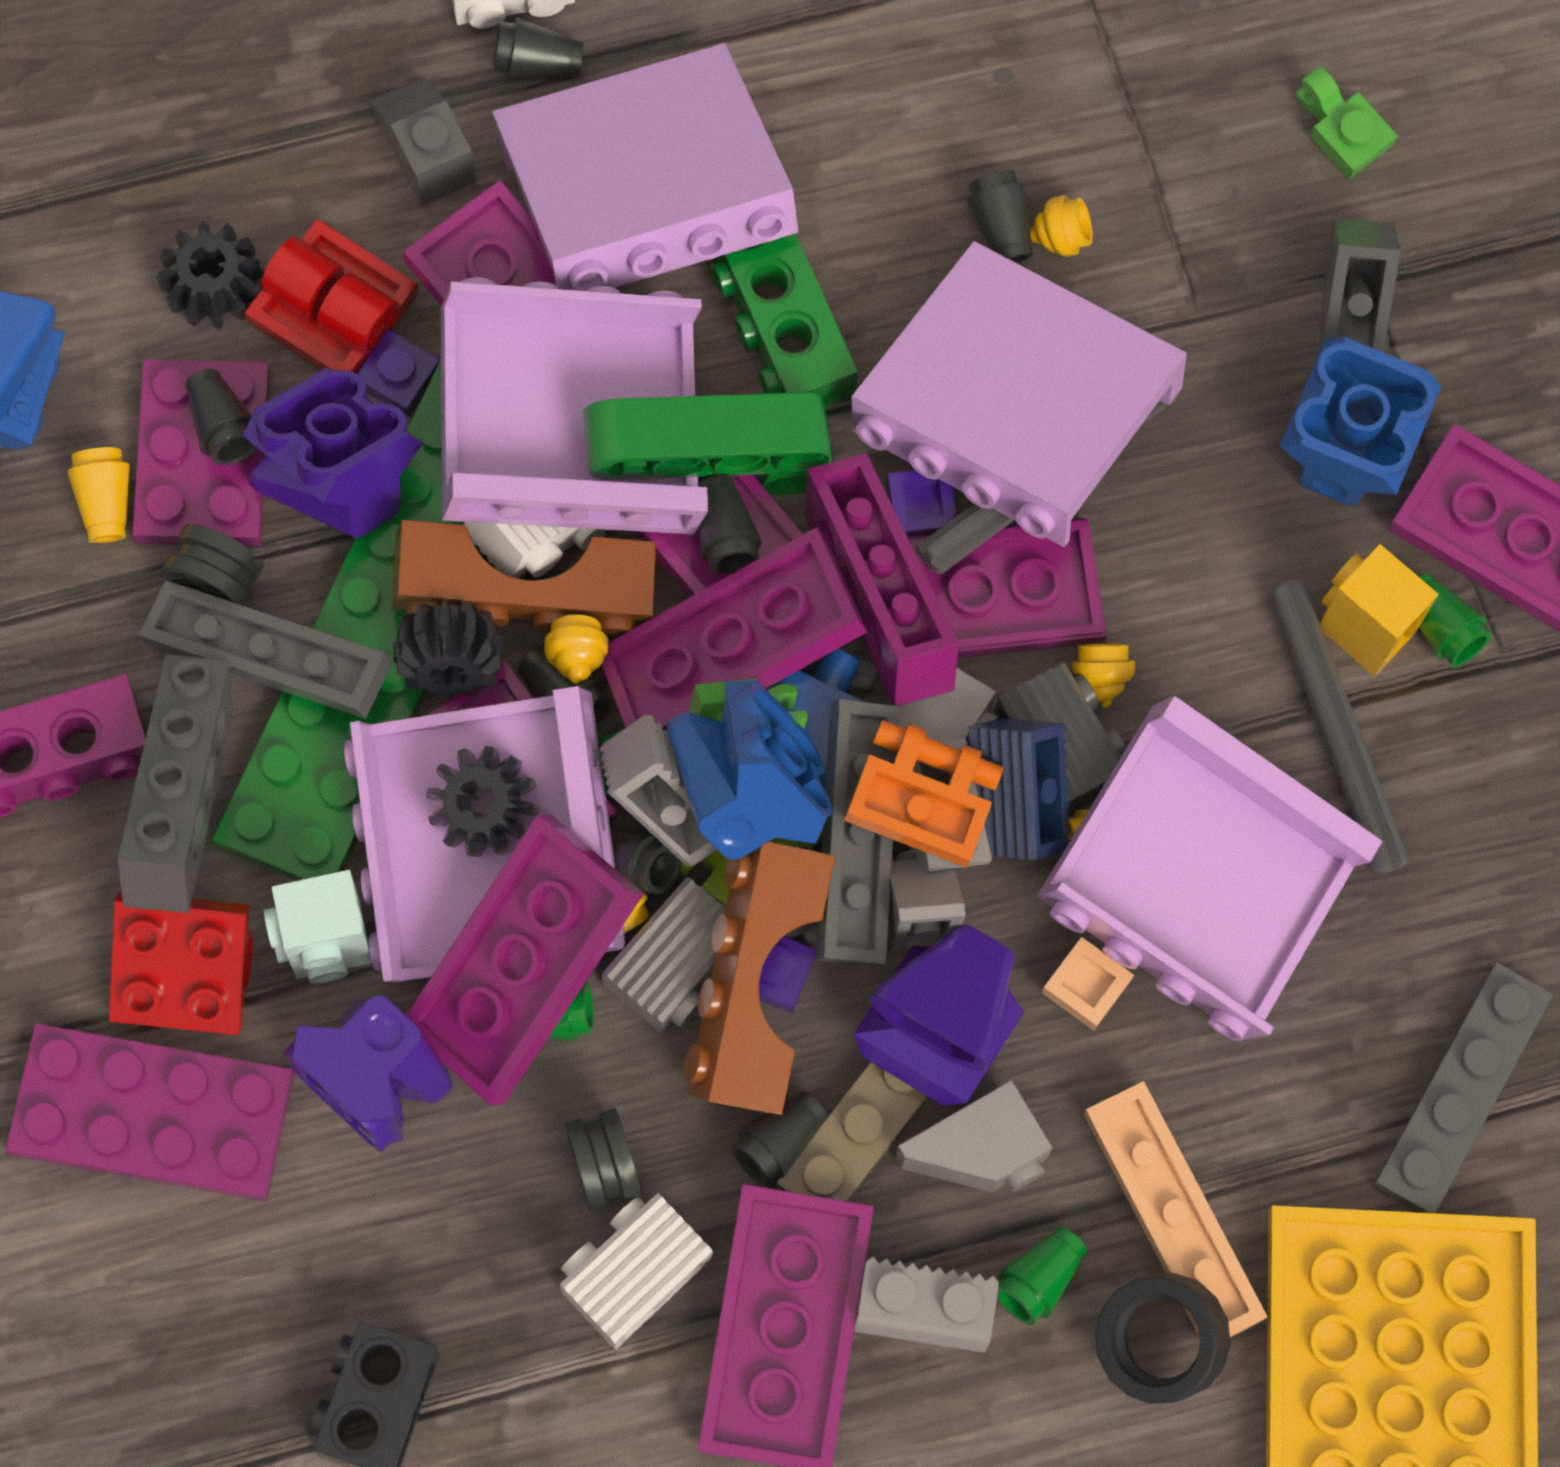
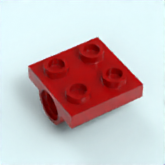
[244,219,419,374]
[109,891,254,1035]

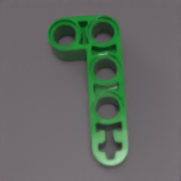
[583,393,832,496]

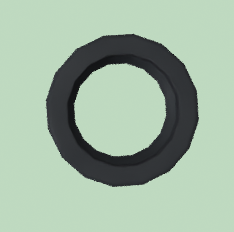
[1095,1273,1231,1404]

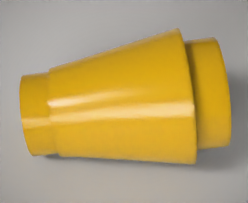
[67,447,130,543]

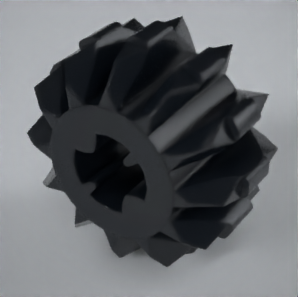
[157,220,264,330]
[393,599,503,700]
[426,746,539,858]

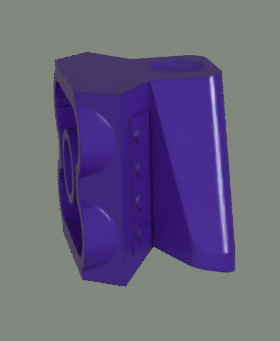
[243,367,423,538]
[854,924,1024,1106]
[283,996,453,1153]

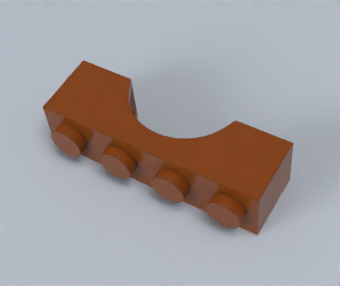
[391,520,656,638]
[684,842,835,1115]

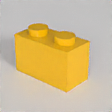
[1320,544,1439,677]

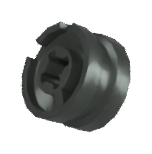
[161,524,264,606]
[565,1108,641,1212]

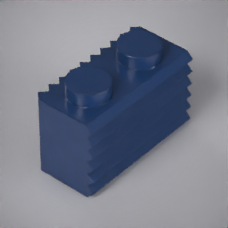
[966,718,1071,860]

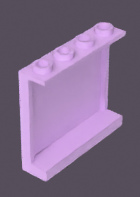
[492,43,798,291]
[852,241,1187,547]
[441,277,708,534]
[344,686,626,983]
[1037,696,1383,1041]

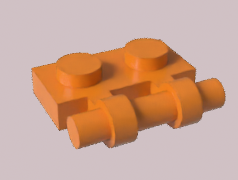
[844,719,1004,868]

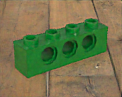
[710,233,858,406]

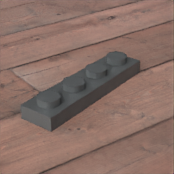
[138,580,392,719]
[815,699,900,967]
[1372,962,1554,1214]

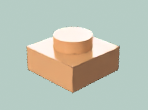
[1042,937,1134,1031]

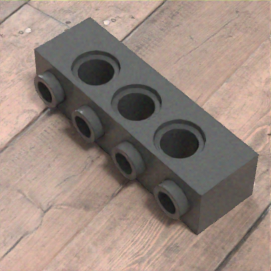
[118,654,233,913]

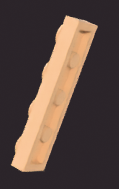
[1083,1081,1267,1338]

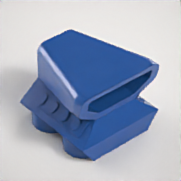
[0,291,65,450]
[1279,337,1441,506]
[667,680,833,860]

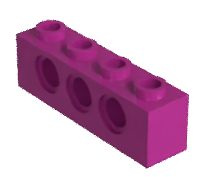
[805,453,959,706]
[0,674,147,818]

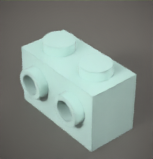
[264,870,372,984]

